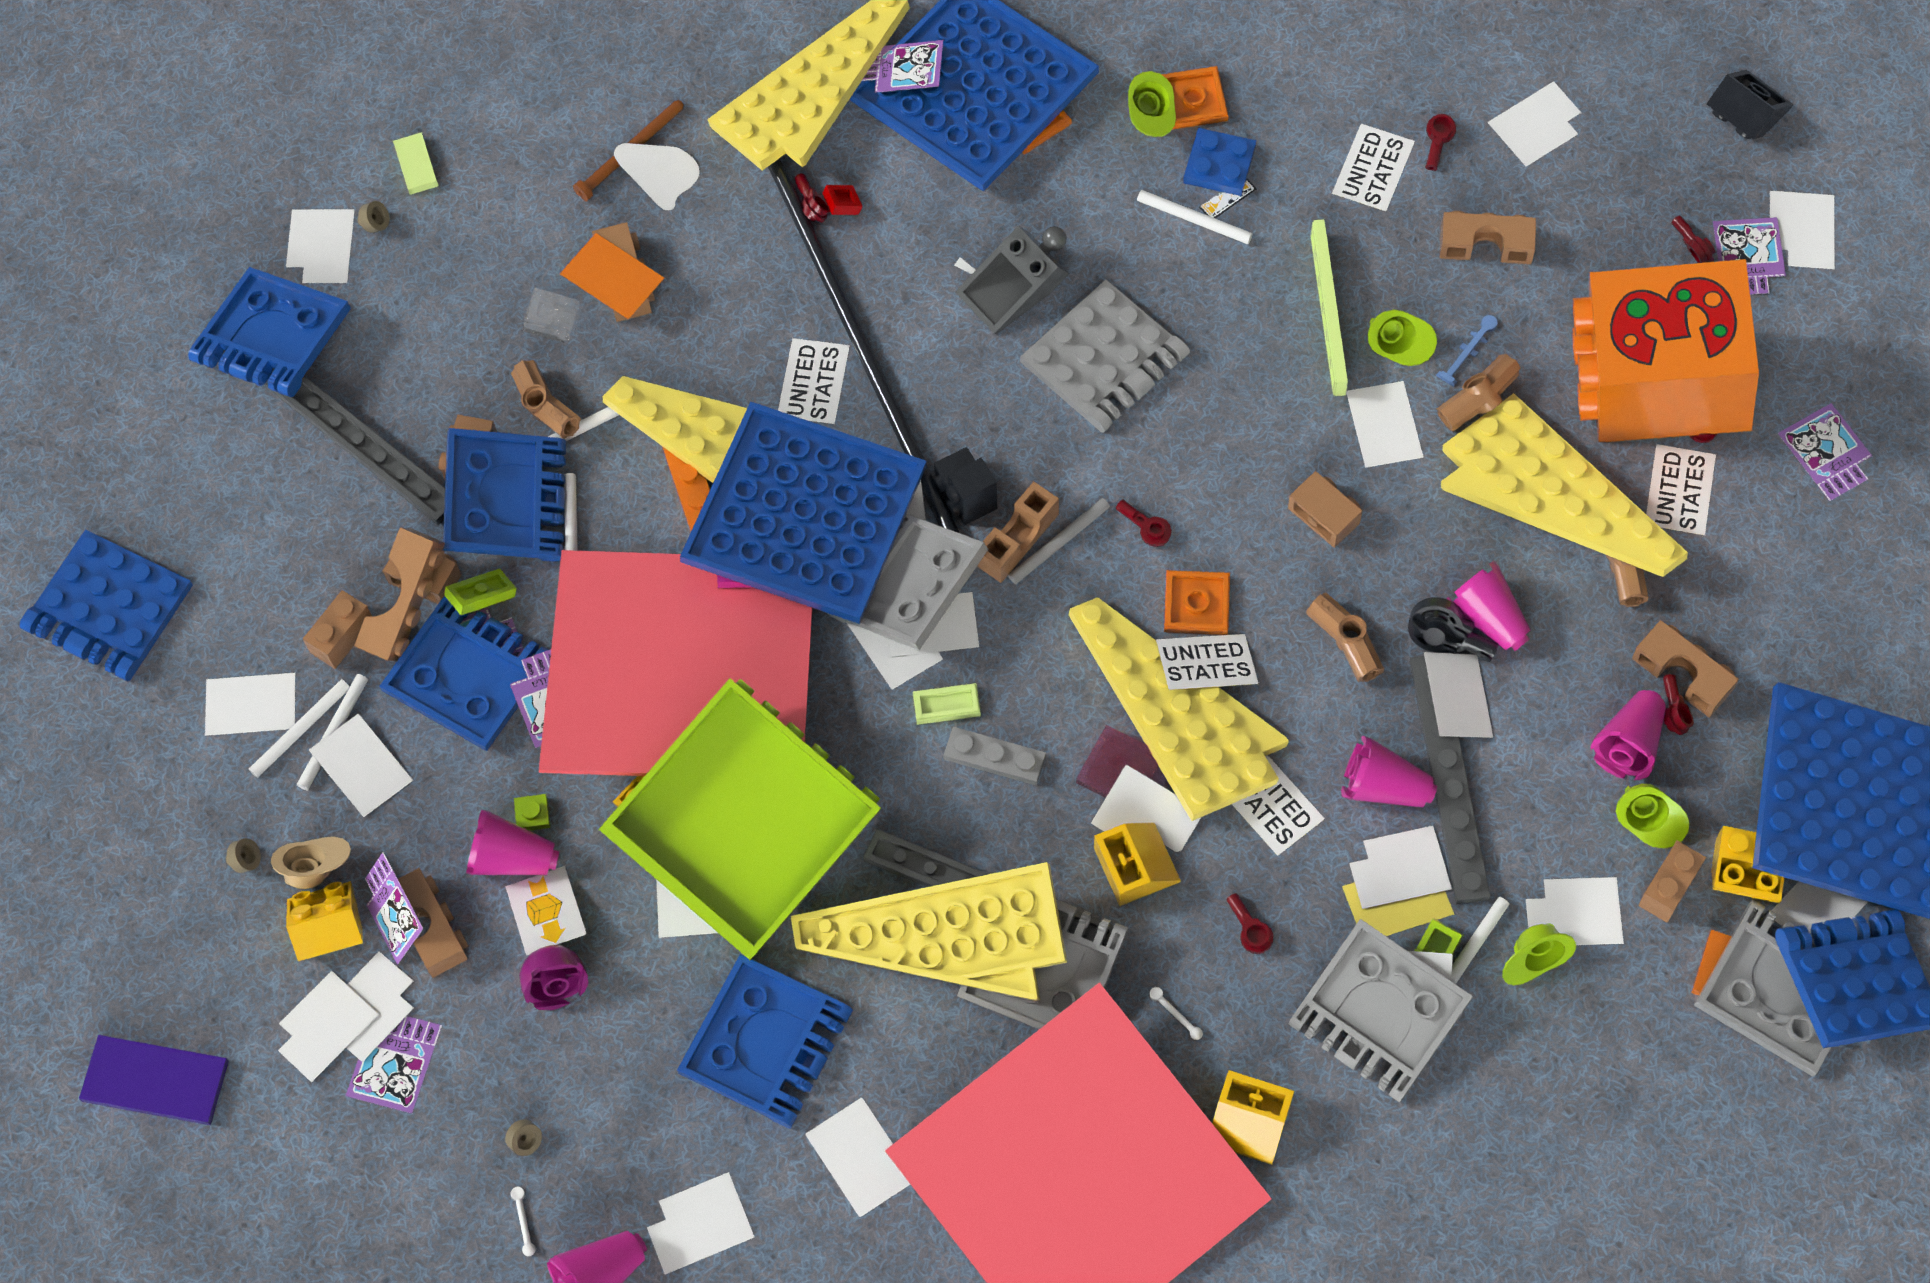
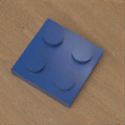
[1183,128,1256,196]

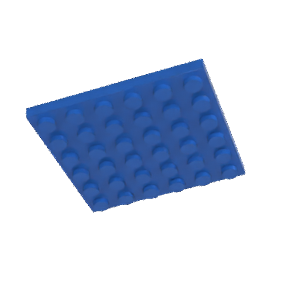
[849,0,1099,192]
[680,401,927,624]
[1752,682,1930,919]

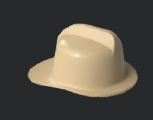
[271,837,351,889]

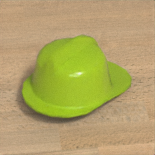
[1128,71,1176,137]
[1368,309,1437,366]
[1616,783,1690,849]
[1502,923,1576,986]

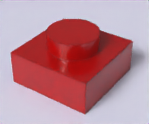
[822,185,863,215]

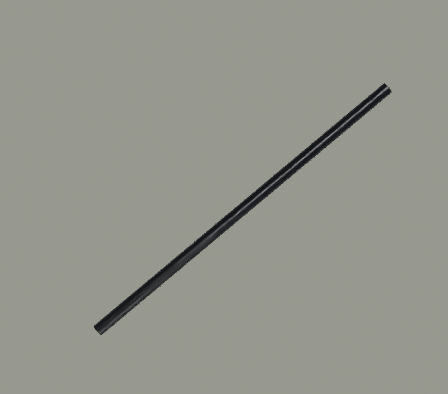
[768,158,960,533]

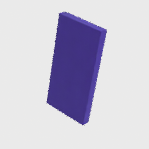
[79,1035,229,1125]

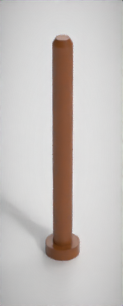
[573,100,684,201]

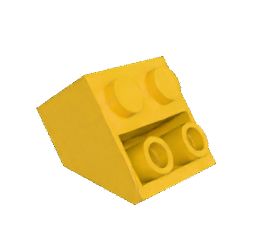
[1094,823,1181,906]
[1711,826,1785,903]
[286,881,363,961]
[1212,1070,1294,1165]

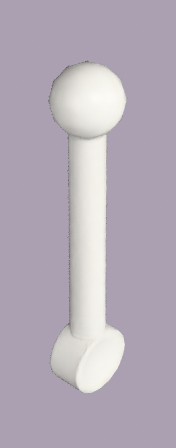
[1150,987,1203,1040]
[511,1187,536,1256]

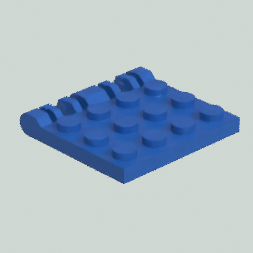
[188,267,351,397]
[443,428,566,561]
[19,529,193,682]
[379,596,549,751]
[1775,909,1930,1049]
[677,954,853,1129]

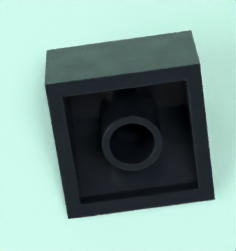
[1707,70,1793,140]

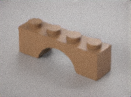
[354,527,445,661]

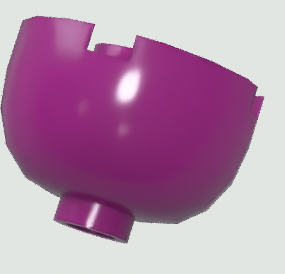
[519,945,589,1010]

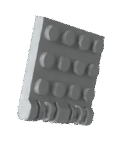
[1020,280,1190,433]
[828,514,988,650]
[957,899,1129,1029]
[1694,899,1831,1076]
[1288,919,1473,1103]

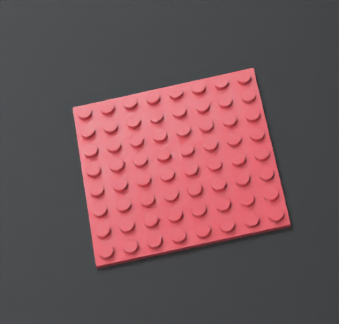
[539,550,812,776]
[885,982,1272,1283]

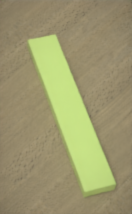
[1310,219,1348,396]

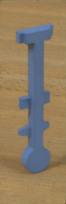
[1436,315,1497,387]

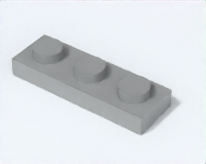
[943,727,1046,786]

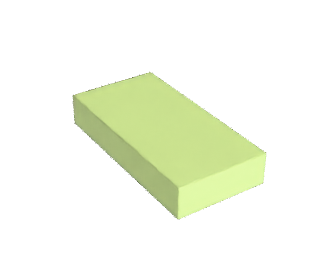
[393,132,438,195]
[913,683,981,725]

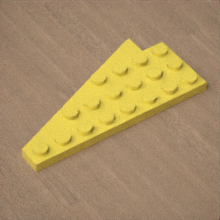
[707,0,910,171]
[602,376,747,483]
[1441,393,1688,577]
[1069,597,1289,821]
[791,862,1067,1001]

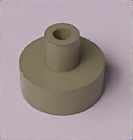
[357,201,390,233]
[226,838,261,873]
[505,1119,542,1156]

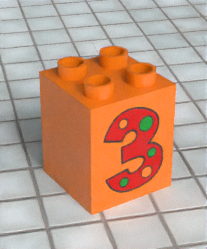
[1572,259,1759,442]

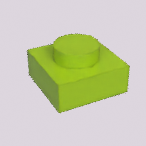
[514,794,550,831]

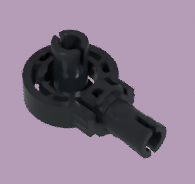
[1408,597,1498,662]

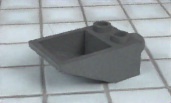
[955,226,1069,335]

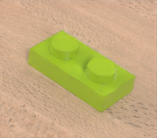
[444,568,517,615]

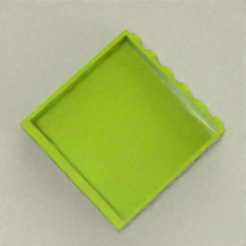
[599,678,881,960]

